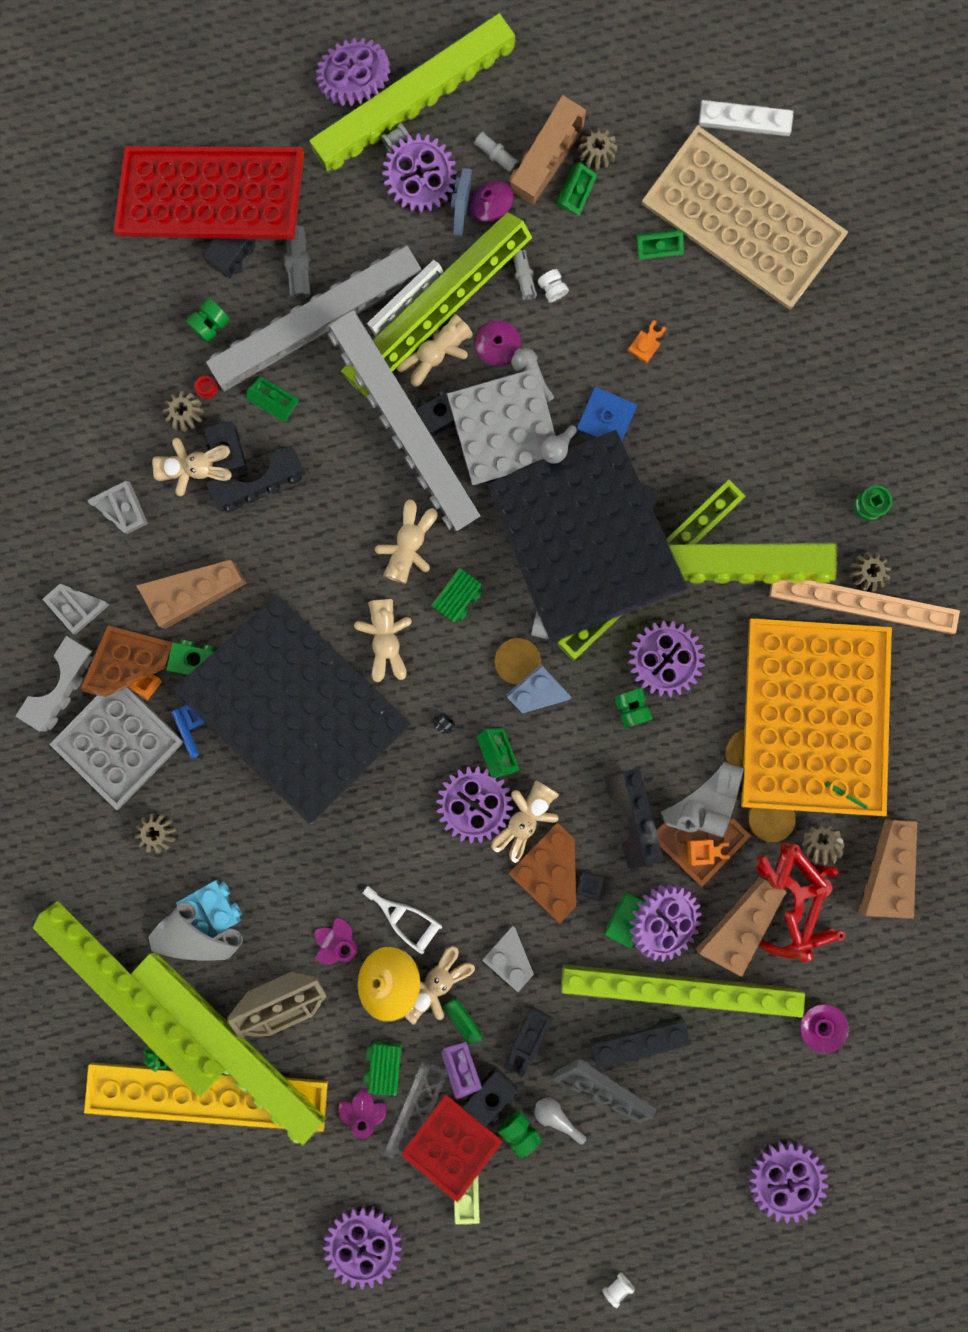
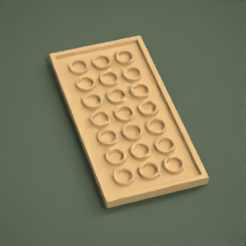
[642,126,848,310]

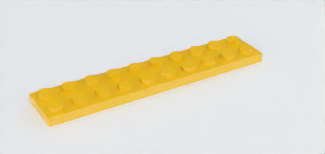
[84,1062,328,1132]

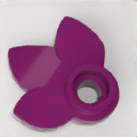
[314,918,357,965]
[339,1088,386,1139]

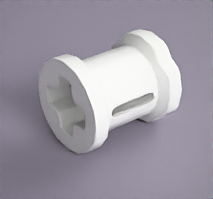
[603,1273,635,1308]

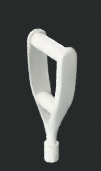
[362,886,442,954]

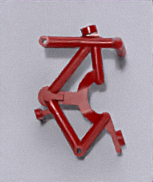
[756,843,845,963]

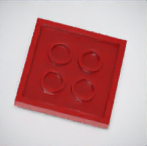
[401,1095,503,1203]

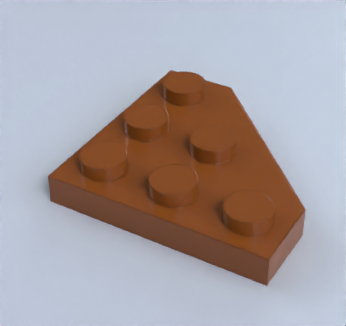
[81,625,172,697]
[656,819,751,887]
[508,822,576,923]

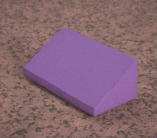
[442,1042,482,1099]

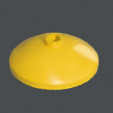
[358,947,420,1021]

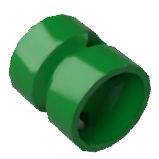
[186,298,230,343]
[853,485,893,521]
[613,688,653,729]
[497,1110,542,1159]

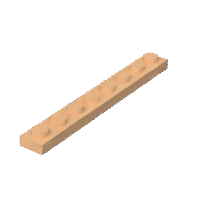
[769,580,960,634]

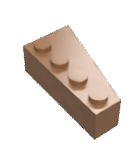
[509,95,586,205]
[137,560,247,629]
[858,819,917,919]
[695,877,786,977]

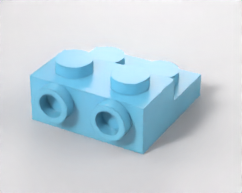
[176,879,242,937]

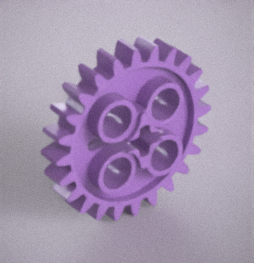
[316,38,390,106]
[382,134,457,213]
[628,621,705,697]
[436,766,513,843]
[630,884,702,961]
[748,1140,829,1223]
[323,1205,402,1289]

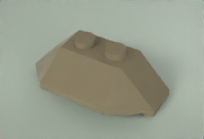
[227,972,326,1037]

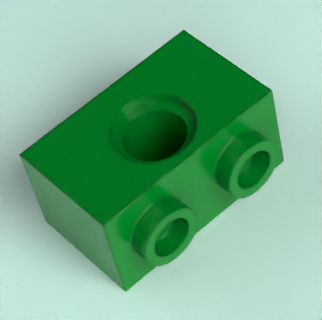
[166,640,218,675]

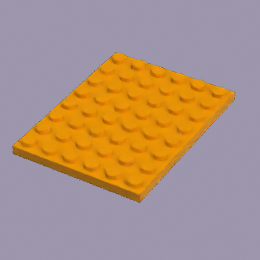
[741,619,892,816]

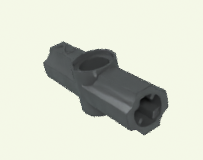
[285,225,311,300]

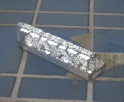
[384,1059,448,1158]

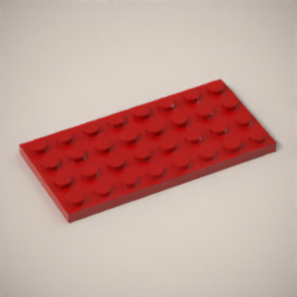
[113,146,304,240]

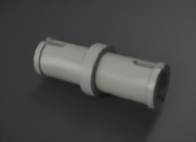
[474,132,519,173]
[512,250,537,300]

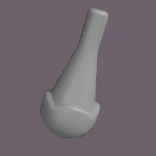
[511,348,554,402]
[541,425,577,463]
[534,1097,586,1145]

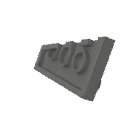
[552,1059,656,1123]

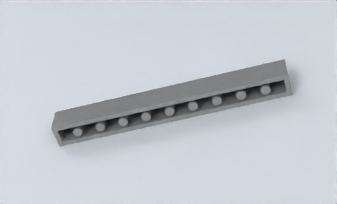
[206,246,422,391]
[328,310,480,532]

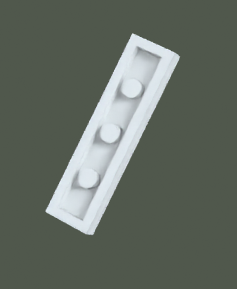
[699,100,793,136]
[367,260,444,337]

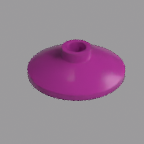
[469,181,514,222]
[475,320,521,366]
[800,1004,849,1053]

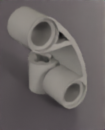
[661,762,745,837]
[148,902,243,961]

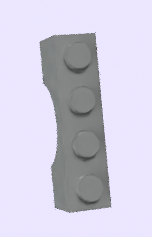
[15,636,96,732]

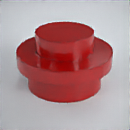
[194,375,218,399]

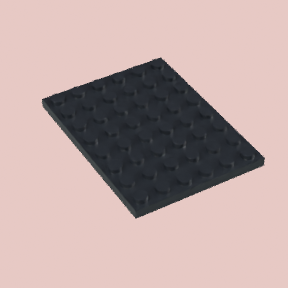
[486,430,688,644]
[173,594,410,825]

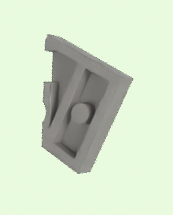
[88,481,148,534]
[43,584,109,635]
[482,925,534,992]

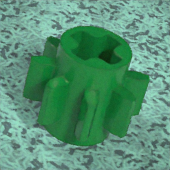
[142,1046,168,1072]

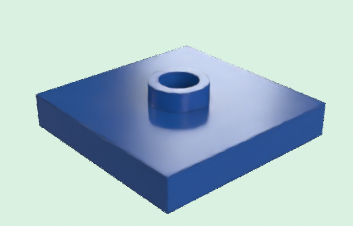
[577,387,637,441]

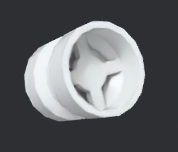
[538,269,569,302]

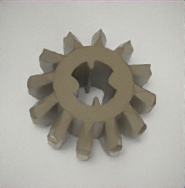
[578,127,617,171]
[163,391,204,432]
[850,552,891,592]
[135,813,176,854]
[802,824,844,866]

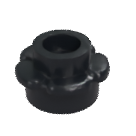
[434,712,455,734]

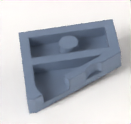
[451,168,472,236]
[506,664,572,713]

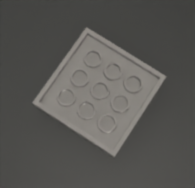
[447,368,555,485]
[49,687,184,810]

